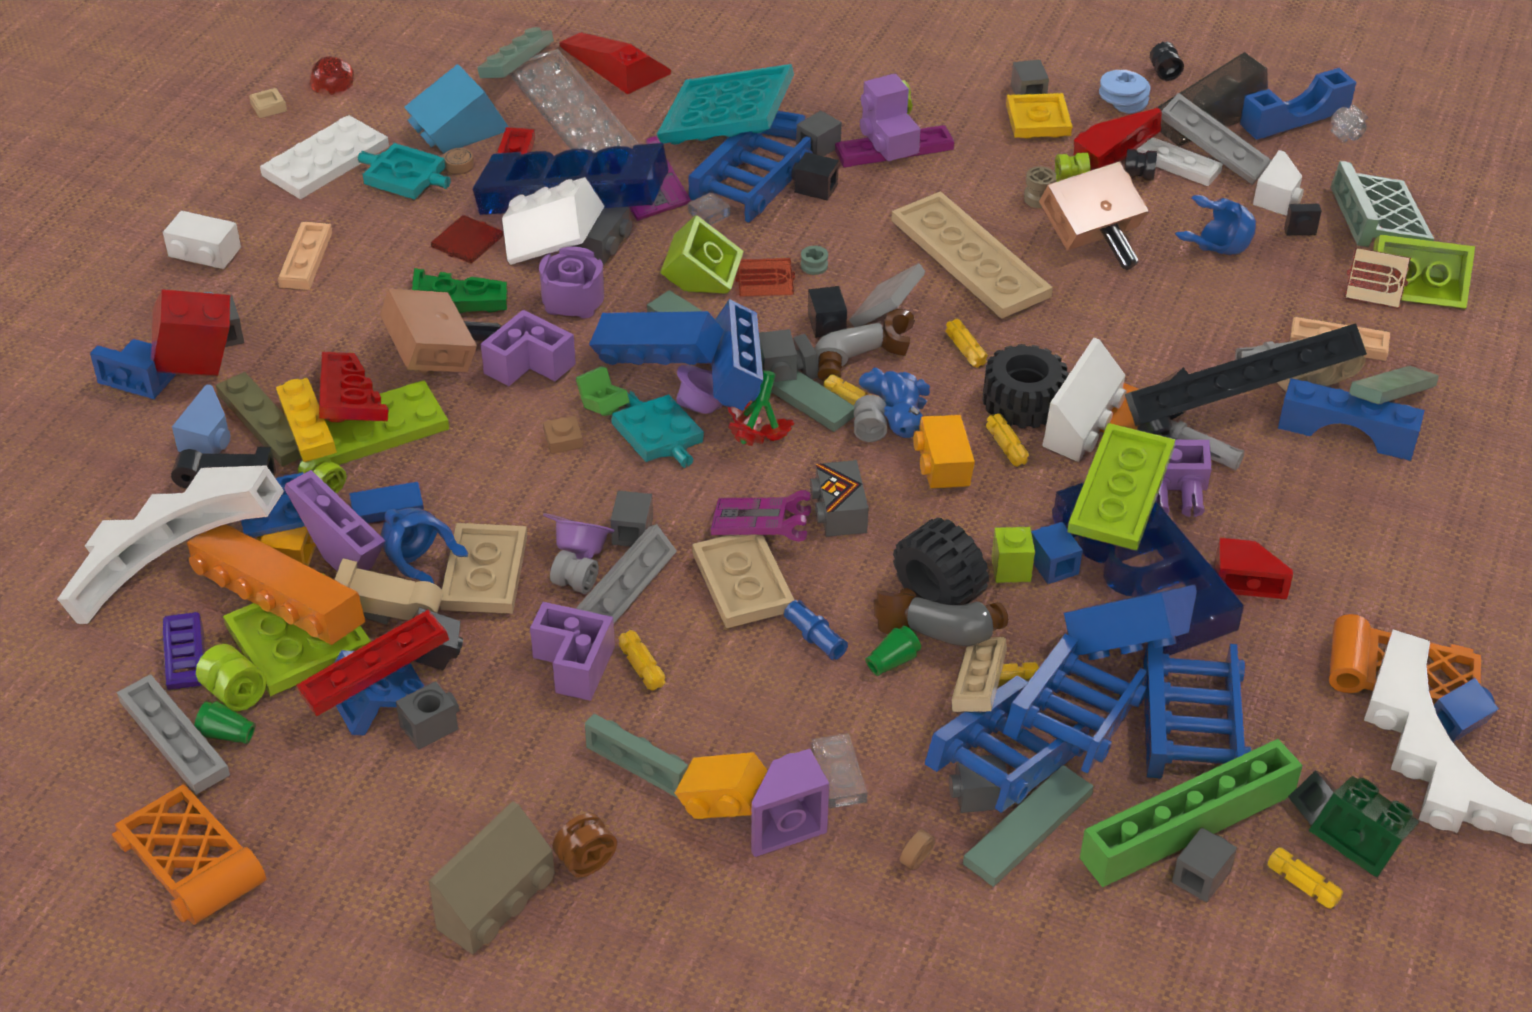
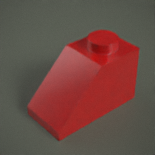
[1214,537,1293,600]

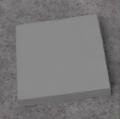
[849,263,926,327]

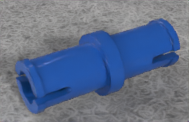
[784,600,848,660]

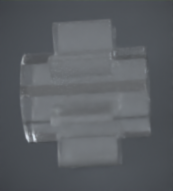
[1330,104,1368,143]

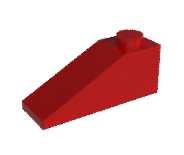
[1074,108,1162,171]

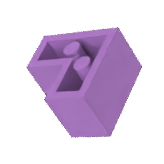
[860,74,921,161]
[481,310,576,386]
[530,602,615,701]

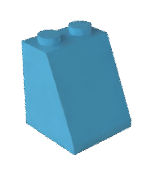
[404,64,509,154]

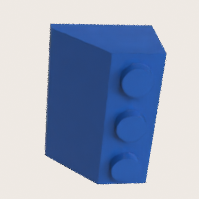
[1064,585,1197,661]

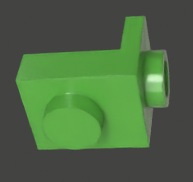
[576,366,630,416]

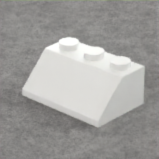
[502,177,604,265]
[1043,338,1127,462]

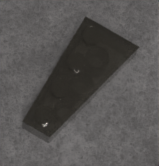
[1156,52,1268,147]

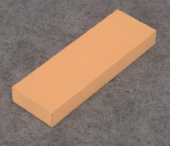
[278,222,332,290]
[1290,317,1390,361]

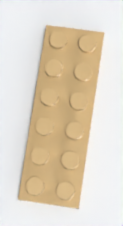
[891,191,1053,319]

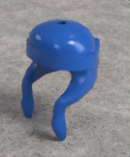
[1175,195,1256,255]
[381,508,468,584]

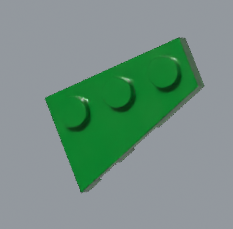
[412,268,508,313]

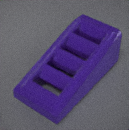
[163,612,205,690]

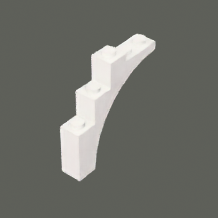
[57,466,284,624]
[1364,630,1532,844]

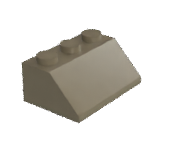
[429,801,555,954]

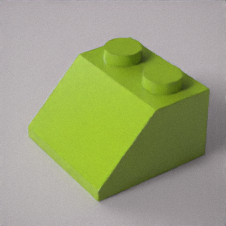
[660,215,744,293]

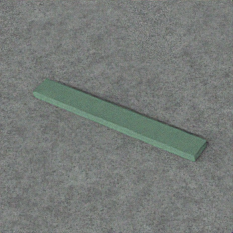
[647,290,854,432]

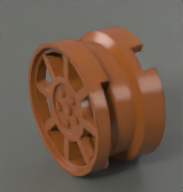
[552,813,617,877]

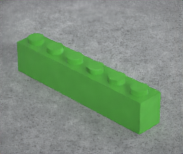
[1079,739,1303,887]

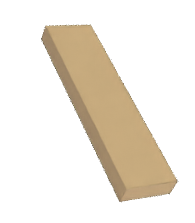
[952,637,1007,712]

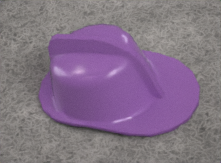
[676,365,723,414]
[543,513,615,559]

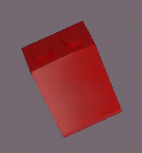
[151,289,231,377]

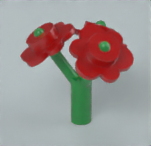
[728,371,794,446]

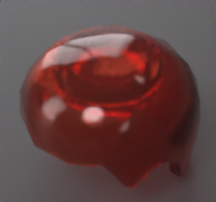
[309,56,355,95]

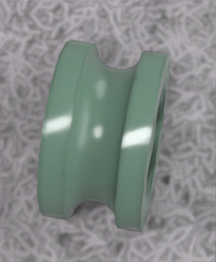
[801,246,828,275]

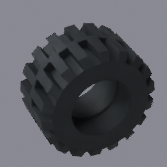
[982,344,1069,429]
[893,518,989,605]

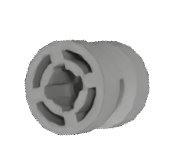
[854,395,887,442]
[550,550,599,594]

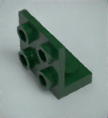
[1308,776,1419,878]

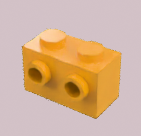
[913,415,975,488]
[675,752,768,819]

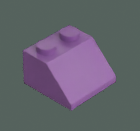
[751,748,829,857]

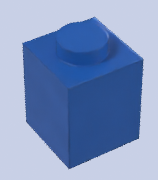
[1031,522,1083,584]
[1434,678,1499,742]

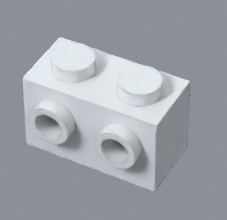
[163,211,241,269]

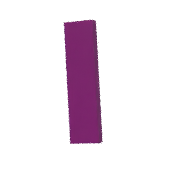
[835,125,955,168]

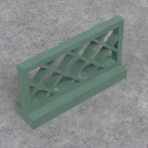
[1330,161,1434,247]

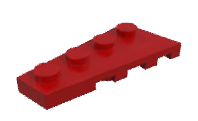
[319,352,389,423]

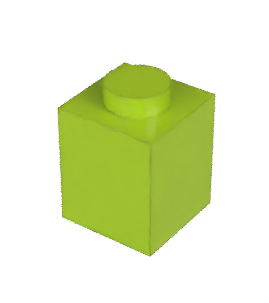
[991,527,1035,583]

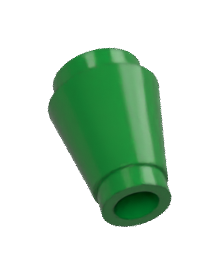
[865,626,922,676]
[194,701,256,744]

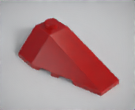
[559,32,671,95]

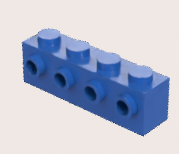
[712,299,763,411]
[589,311,724,365]

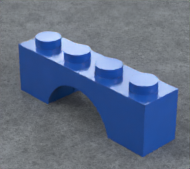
[1240,68,1356,140]
[1278,378,1425,461]

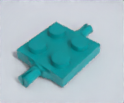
[358,143,451,200]
[611,391,704,468]

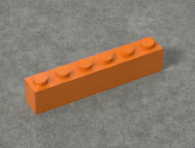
[186,524,366,645]

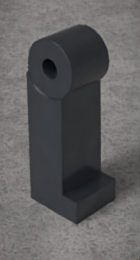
[171,447,276,488]

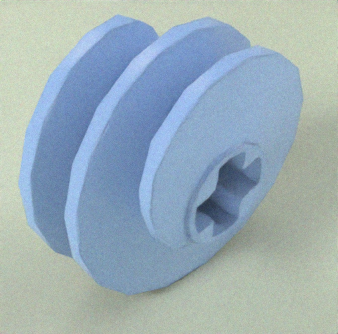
[1099,70,1151,114]

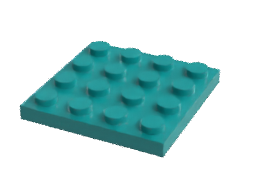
[657,64,794,145]

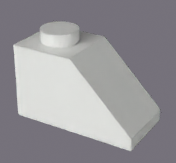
[1253,150,1304,216]

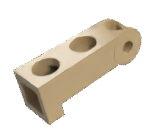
[335,559,443,620]

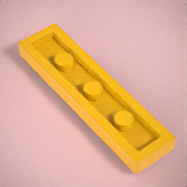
[276,378,337,463]

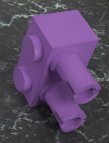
[1150,440,1211,517]

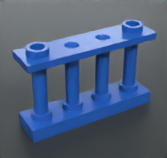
[688,131,813,223]
[1002,634,1148,774]
[1143,641,1251,779]
[924,675,1090,813]

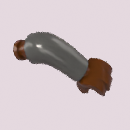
[874,588,1009,647]

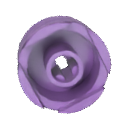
[539,247,604,318]

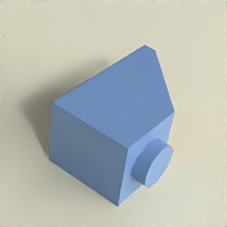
[172,384,231,454]

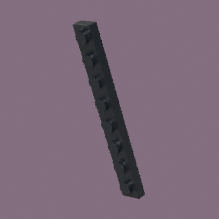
[1125,323,1367,426]

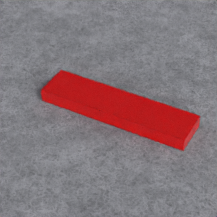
[296,609,449,717]

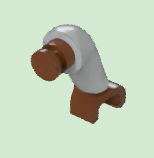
[814,309,915,381]

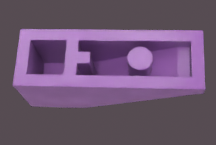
[284,470,385,572]

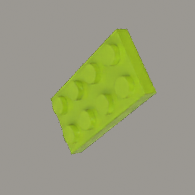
[325,380,449,465]
[1068,423,1175,551]

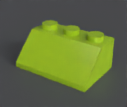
[1370,235,1475,309]

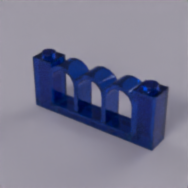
[472,143,669,215]
[1052,482,1244,656]

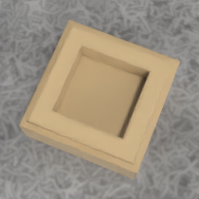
[249,88,287,118]

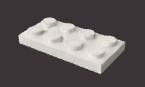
[260,115,389,199]

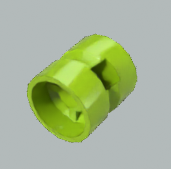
[196,643,267,711]

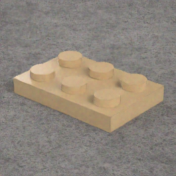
[440,523,527,614]
[692,535,794,628]

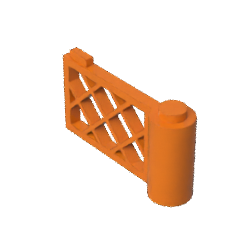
[1329,614,1481,705]
[112,784,267,925]

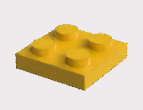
[1006,93,1073,139]

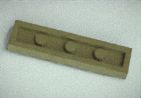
[216,372,301,467]

